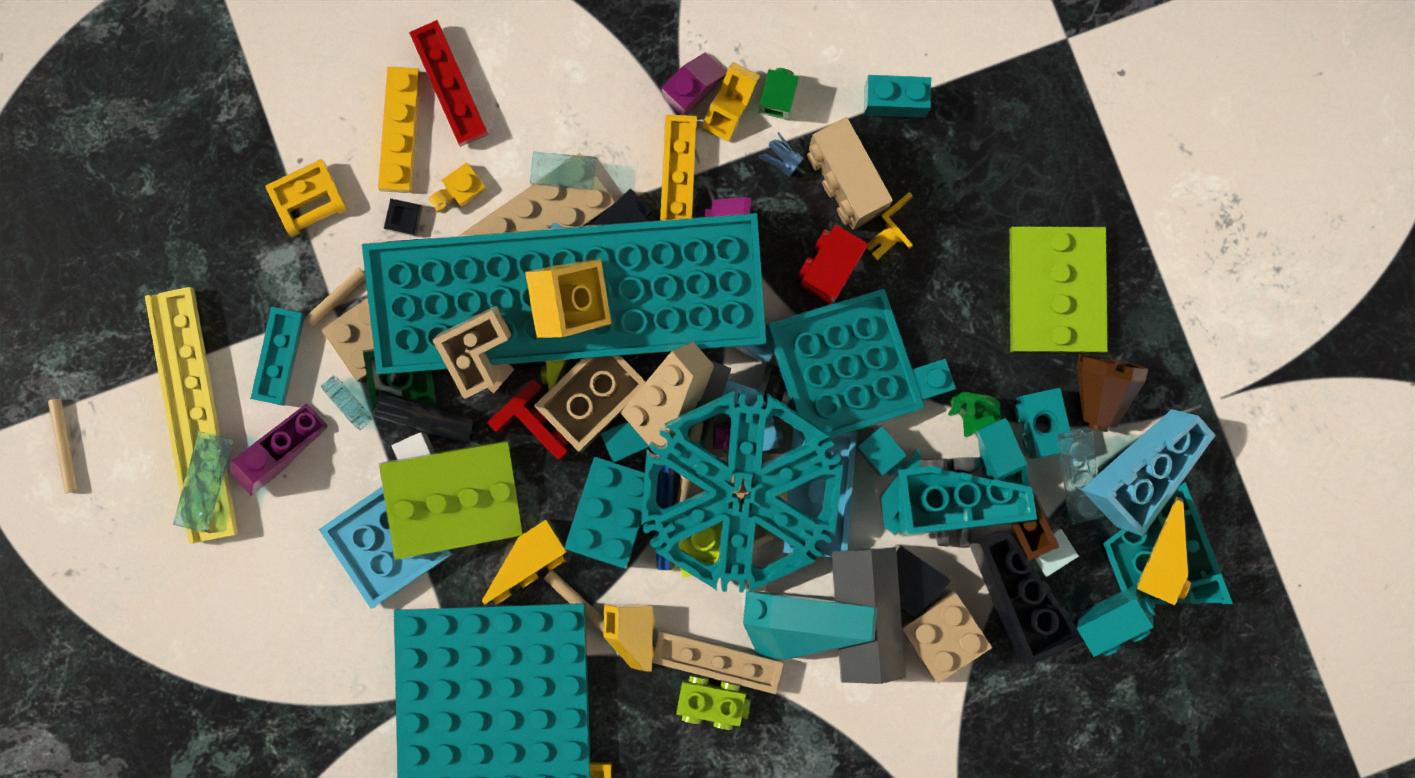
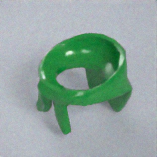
[948,392,1001,437]

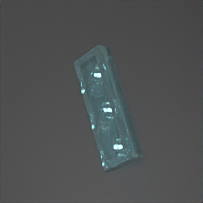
[1057,427,1104,524]
[173,431,233,533]

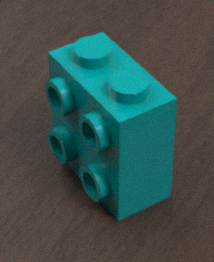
[1077,584,1156,657]

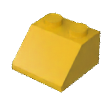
[525,259,611,338]

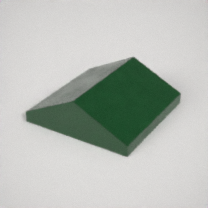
[363,348,437,413]

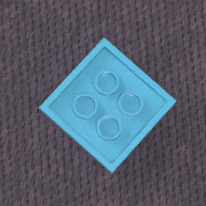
[319,487,453,609]

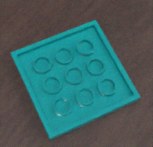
[766,289,925,442]

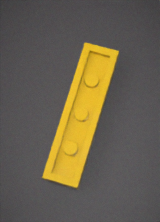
[378,66,421,193]
[660,115,697,220]

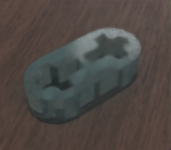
[321,375,373,430]

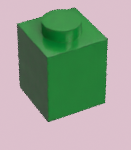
[758,68,799,120]

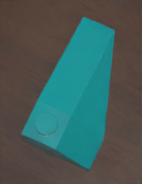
[898,466,1037,537]
[743,591,878,660]

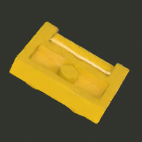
[265,159,348,238]

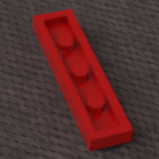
[409,20,489,147]

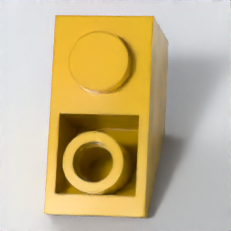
[603,604,655,672]

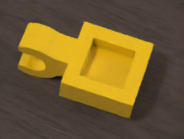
[428,162,486,212]

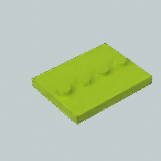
[1009,227,1108,353]
[378,441,523,560]

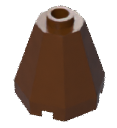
[1076,354,1148,432]

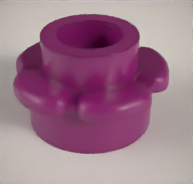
[713,422,731,453]

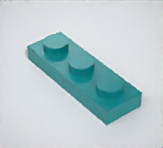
[250,307,305,406]

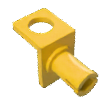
[866,192,913,261]

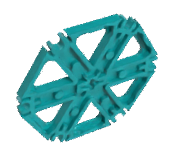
[641,390,843,593]

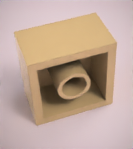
[902,591,992,684]

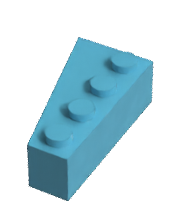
[1081,409,1215,536]

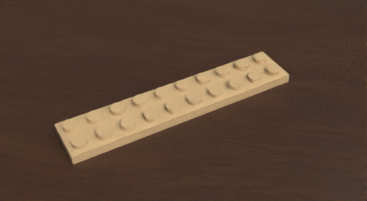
[321,153,615,382]

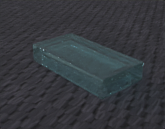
[530,151,597,190]

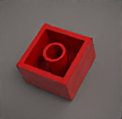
[797,224,868,305]

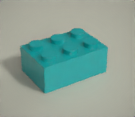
[564,457,645,569]

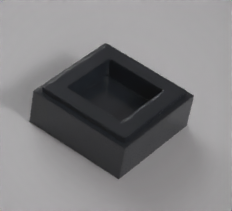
[384,198,423,237]

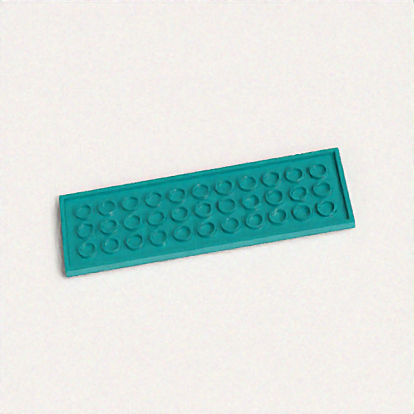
[362,213,766,374]

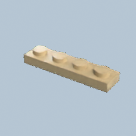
[652,630,784,694]

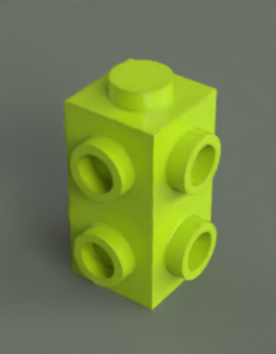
[676,675,751,730]

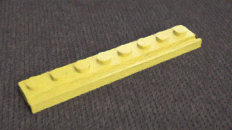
[145,287,238,544]

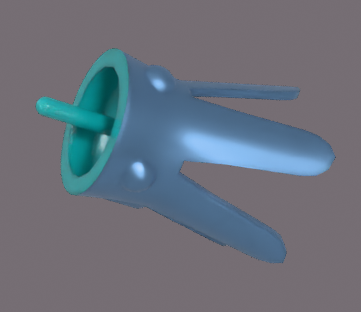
[759,131,805,177]

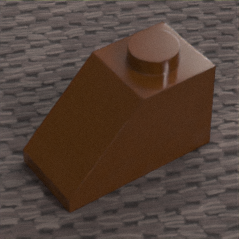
[1011,491,1060,561]

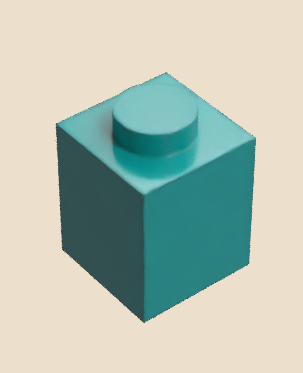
[912,358,956,400]
[600,421,650,463]
[856,426,907,477]

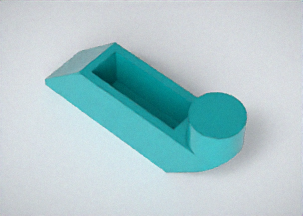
[879,449,921,536]

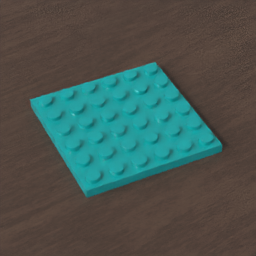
[394,603,591,778]

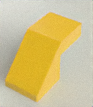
[701,62,761,142]

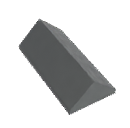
[831,547,906,684]

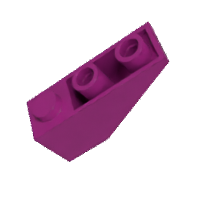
[230,403,328,496]

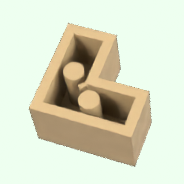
[433,305,512,399]

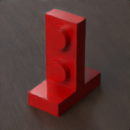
[487,378,570,461]

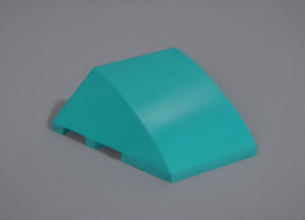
[1103,482,1233,604]

